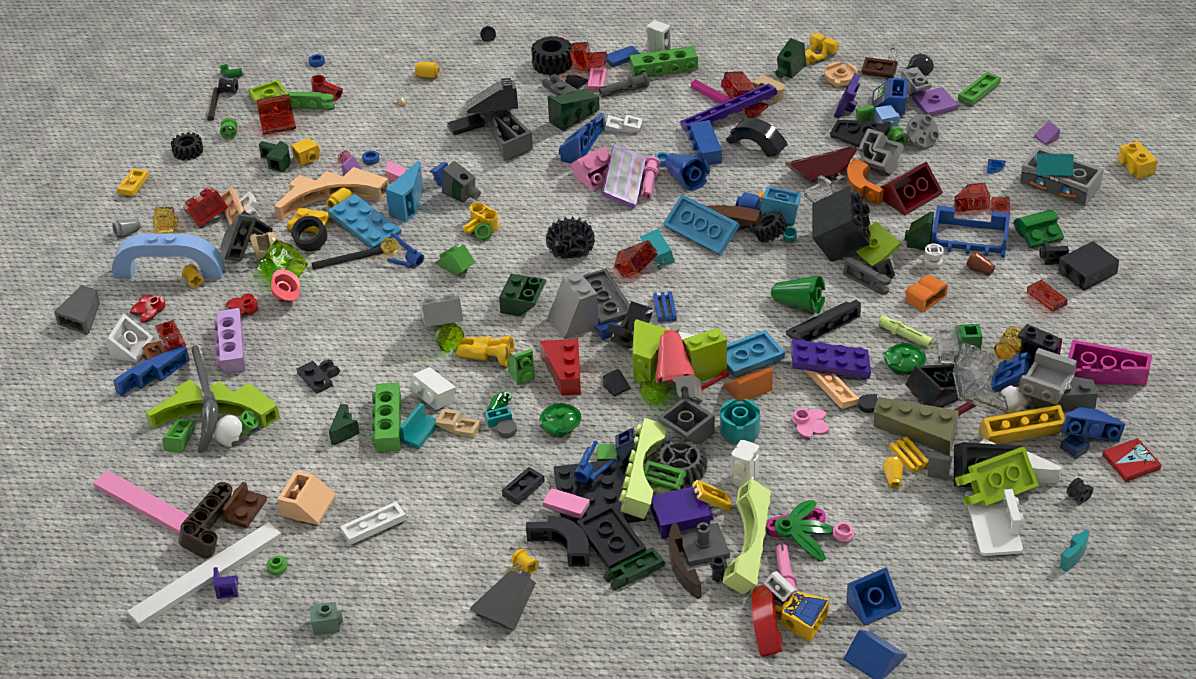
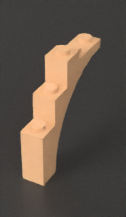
[274,167,389,221]

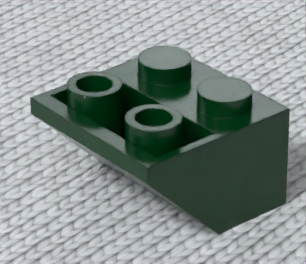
[499,274,546,316]

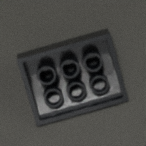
[466,78,518,113]

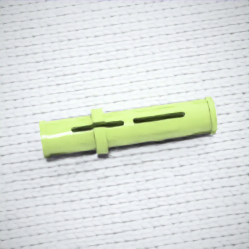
[878,315,934,350]

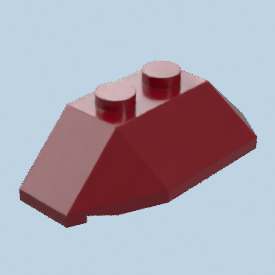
[785,147,857,182]

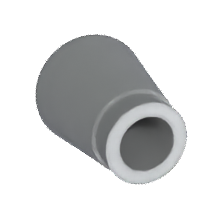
[112,219,141,237]

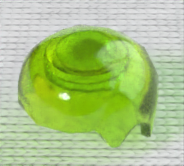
[435,323,464,353]
[639,381,670,404]

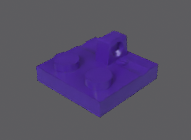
[834,73,860,118]

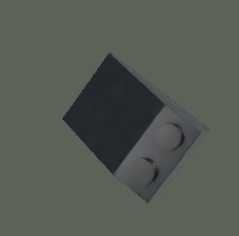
[905,364,979,408]
[954,442,1022,487]

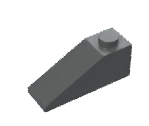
[220,214,257,261]

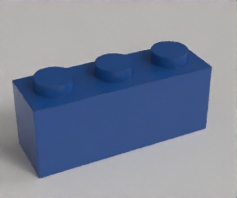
[687,120,722,165]

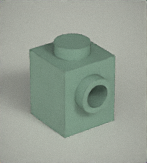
[310,602,343,636]

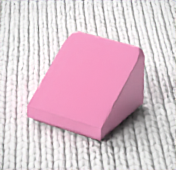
[386,161,406,181]

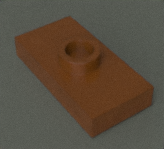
[861,57,898,78]

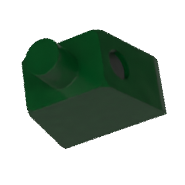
[775,38,806,78]

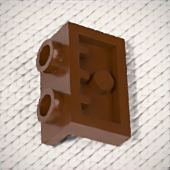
[222,482,267,529]

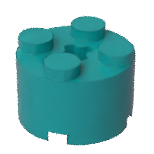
[720,399,760,445]

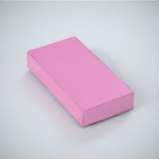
[587,68,607,91]
[543,488,590,519]

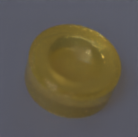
[380,238,400,255]

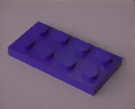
[790,339,871,379]

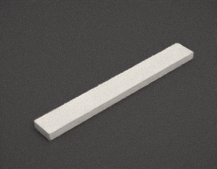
[127,522,282,627]

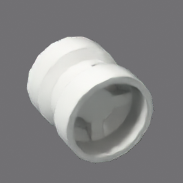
[924,244,944,269]

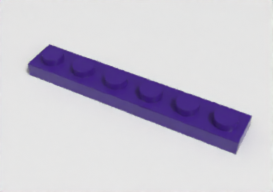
[680,83,777,131]

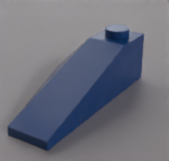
[559,113,605,163]

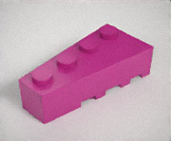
[1068,340,1152,385]

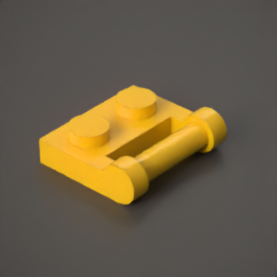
[287,208,332,235]

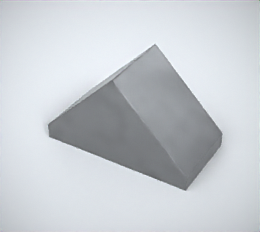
[927,453,953,480]

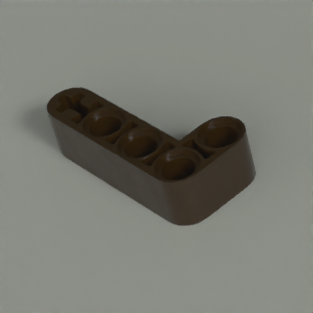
[178,482,233,558]

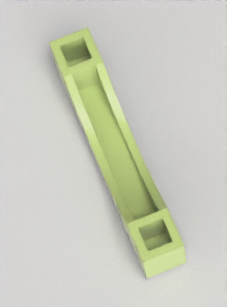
[619,418,667,519]
[723,478,771,594]

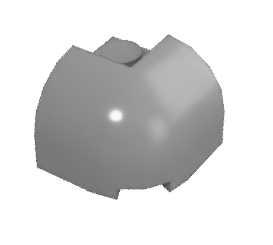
[859,128,904,174]

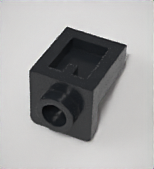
[1039,240,1069,265]

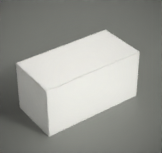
[764,571,796,602]

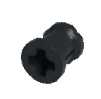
[218,78,239,94]

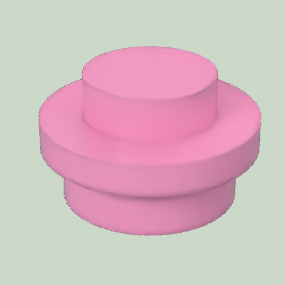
[832,522,854,542]

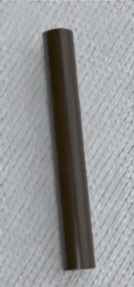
[207,87,219,121]

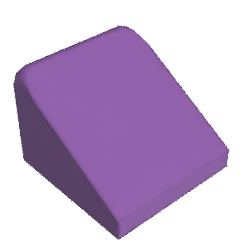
[1034,122,1060,145]
[342,156,362,177]

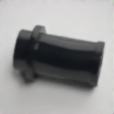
[710,556,727,582]

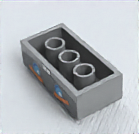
[1020,147,1103,205]

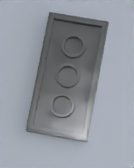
[583,268,630,325]

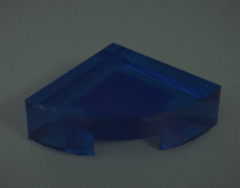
[987,159,1006,174]

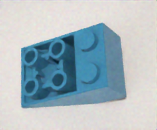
[386,161,424,222]

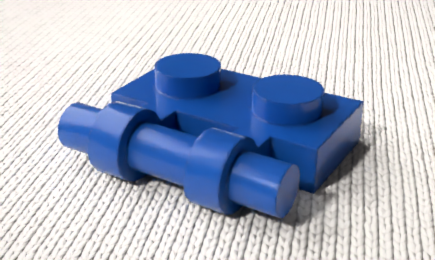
[991,351,1031,392]

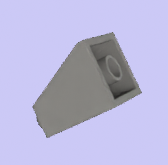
[548,272,599,339]

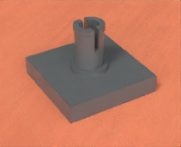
[680,522,730,566]

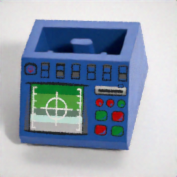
[872,78,908,115]

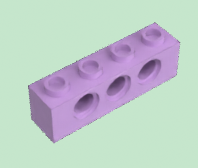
[214,308,246,374]

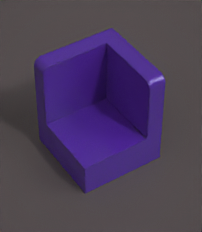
[213,567,238,599]

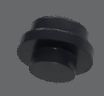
[480,26,496,41]

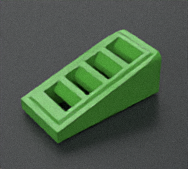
[162,419,196,453]

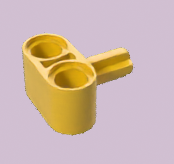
[462,202,499,234]

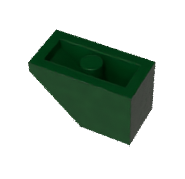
[904,211,934,250]

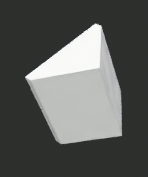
[106,313,153,363]

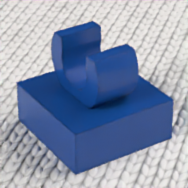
[430,162,448,186]

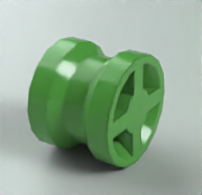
[220,118,238,138]
[887,126,908,146]
[237,410,259,435]

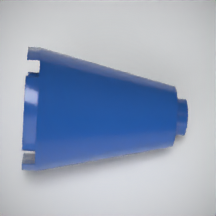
[665,153,710,191]

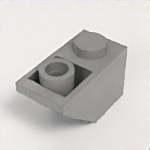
[901,67,932,96]

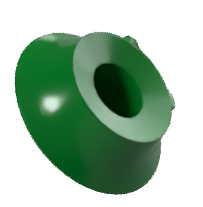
[883,343,927,374]
[539,403,582,437]

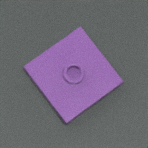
[912,87,958,116]

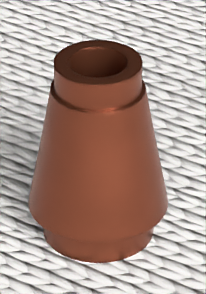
[966,252,996,275]

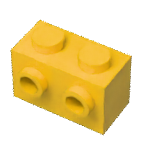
[1118,141,1158,179]

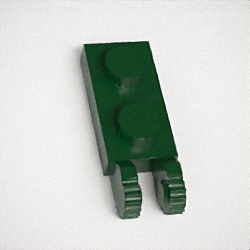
[603,547,665,590]

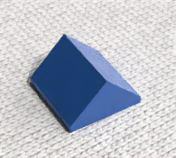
[846,567,902,625]
[844,630,907,679]

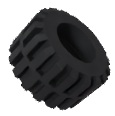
[531,36,573,75]

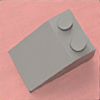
[420,294,463,327]

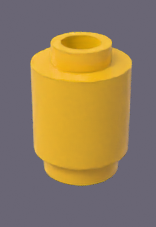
[415,61,440,79]
[326,188,352,209]

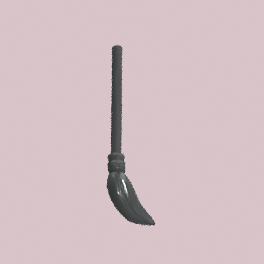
[191,345,218,453]

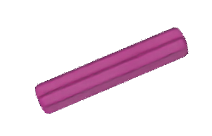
[690,79,730,104]

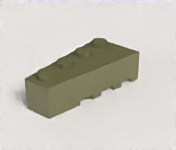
[874,397,958,456]

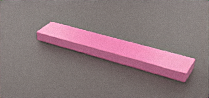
[93,471,189,534]

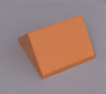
[723,367,773,401]

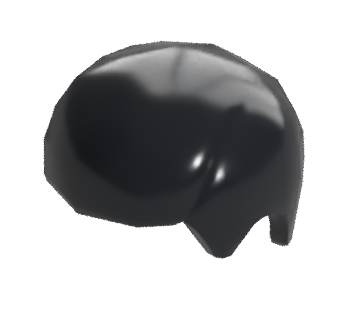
[907,53,934,75]

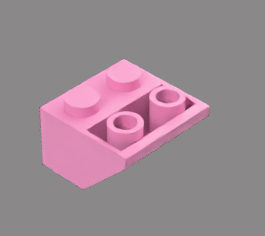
[569,146,610,191]

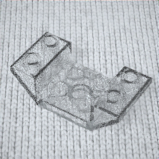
[953,342,1009,413]

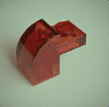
[570,42,608,72]

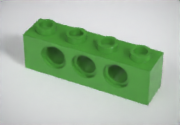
[630,46,698,77]
[371,382,401,452]

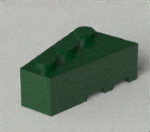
[547,89,600,131]

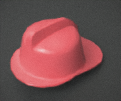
[271,269,300,301]

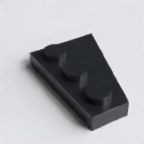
[830,119,892,147]

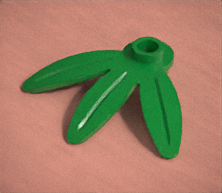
[775,500,833,562]

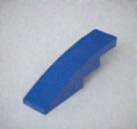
[113,346,190,396]

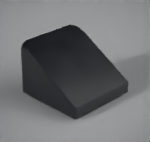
[565,75,588,90]
[603,369,630,397]

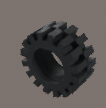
[171,132,203,160]
[752,211,788,242]

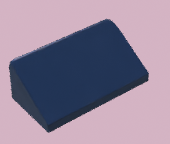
[615,428,635,461]

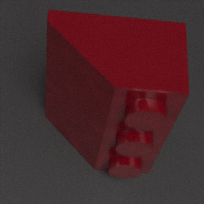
[880,161,943,215]

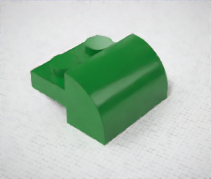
[1013,210,1064,249]

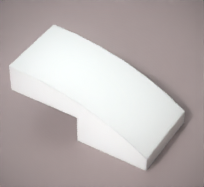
[604,115,642,133]

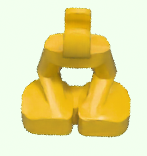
[805,32,839,66]

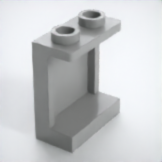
[1019,348,1077,405]

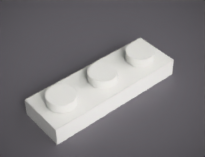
[340,502,406,545]

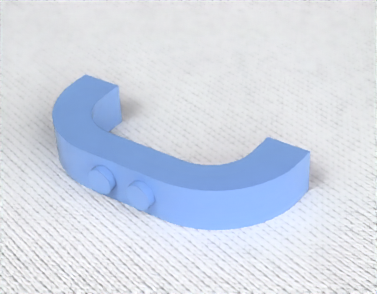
[112,233,225,278]

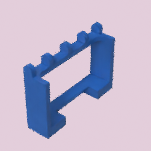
[931,205,1010,258]

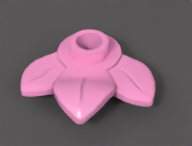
[792,408,829,438]

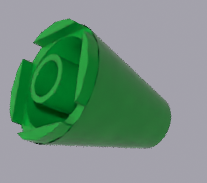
[771,276,825,313]

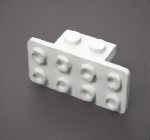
[965,489,1024,556]

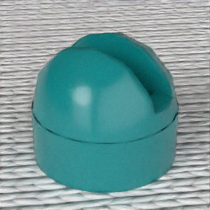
[783,226,797,242]

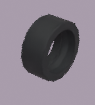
[291,216,327,251]

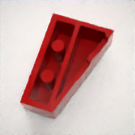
[540,339,581,395]

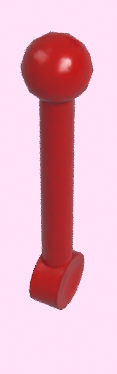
[701,370,729,391]

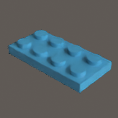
[328,194,401,248]
[663,194,740,256]

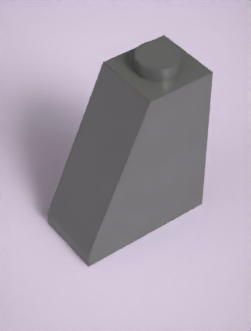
[54,285,100,335]
[470,570,536,631]

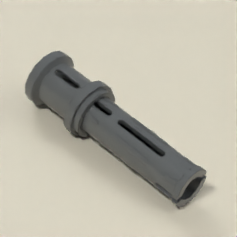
[599,72,649,97]

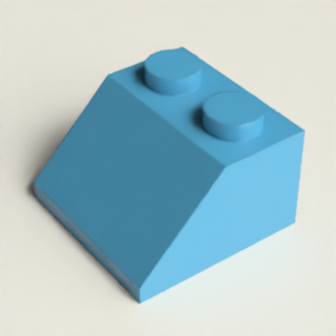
[760,186,802,226]

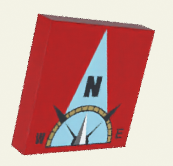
[1102,438,1162,482]

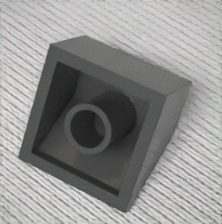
[657,397,715,443]

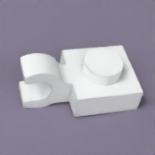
[240,192,260,219]

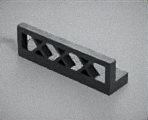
[786,299,861,342]

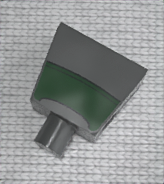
[442,161,481,203]

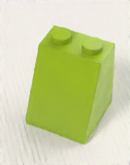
[633,319,669,387]
[682,328,727,382]

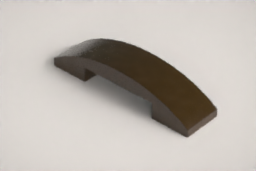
[669,523,701,599]

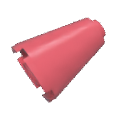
[656,330,695,385]

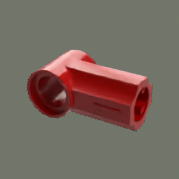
[311,75,343,100]

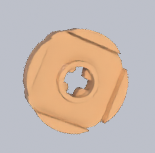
[825,62,858,88]

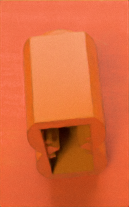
[905,275,948,312]

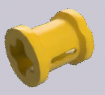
[182,264,204,288]
[511,548,539,575]

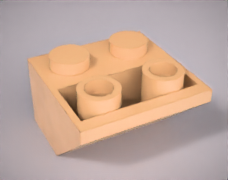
[277,470,336,525]

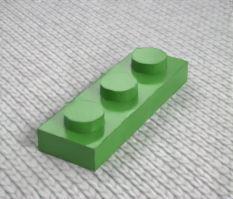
[958,72,1001,106]

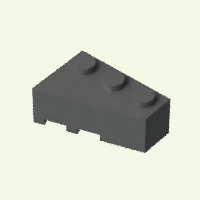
[490,110,533,161]

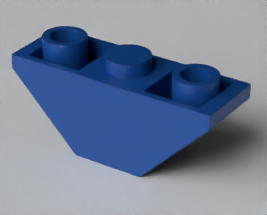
[1061,407,1125,442]

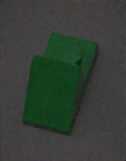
[329,404,360,445]

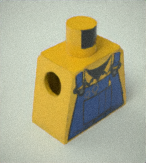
[775,592,829,642]

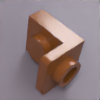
[142,340,166,360]

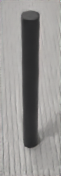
[311,246,384,269]

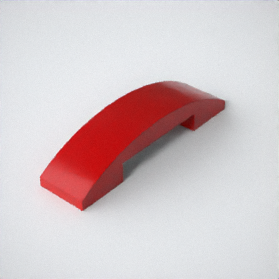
[752,584,783,657]

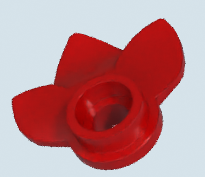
[226,293,258,315]
[130,294,166,323]

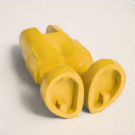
[456,336,514,367]

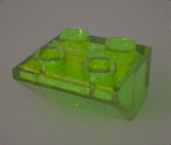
[257,239,308,285]

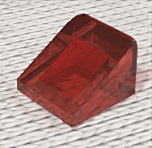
[743,102,769,118]
[990,197,1010,213]

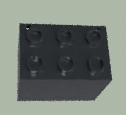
[812,186,871,262]

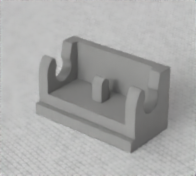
[673,375,703,402]

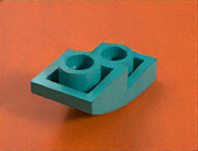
[1060,529,1090,572]

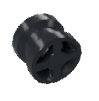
[1066,477,1093,504]

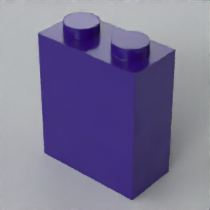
[650,487,713,539]

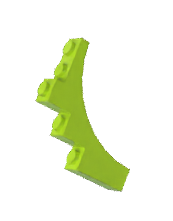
[146,379,280,429]

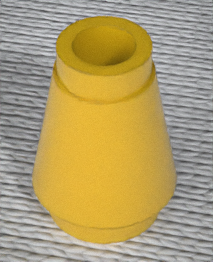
[883,457,903,488]

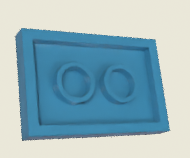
[727,330,785,377]

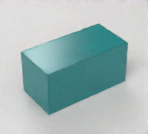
[485,406,512,428]

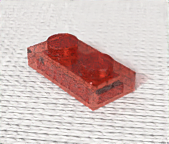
[1027,279,1068,312]

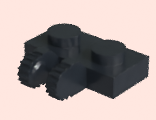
[296,359,340,394]

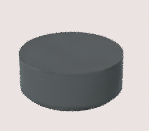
[497,419,517,438]

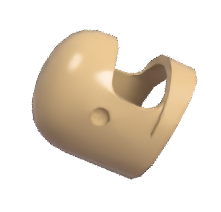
[250,232,281,261]

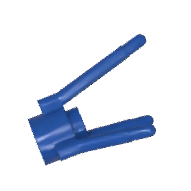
[387,233,424,268]
[573,440,616,483]

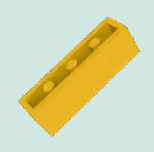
[978,405,1065,444]

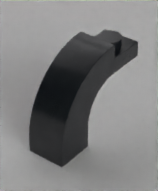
[726,118,788,157]
[606,301,654,347]
[526,516,590,567]

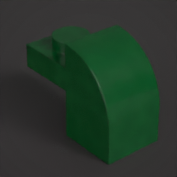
[259,141,291,172]

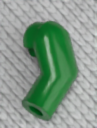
[220,64,243,78]
[487,391,512,411]

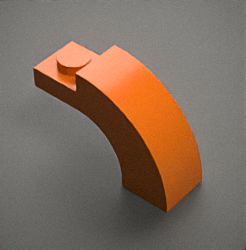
[846,158,884,206]

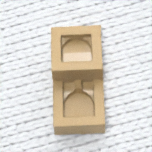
[435,409,482,439]

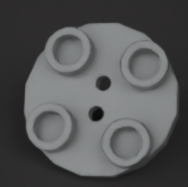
[906,114,940,148]

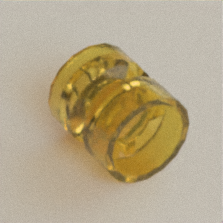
[994,326,1022,361]

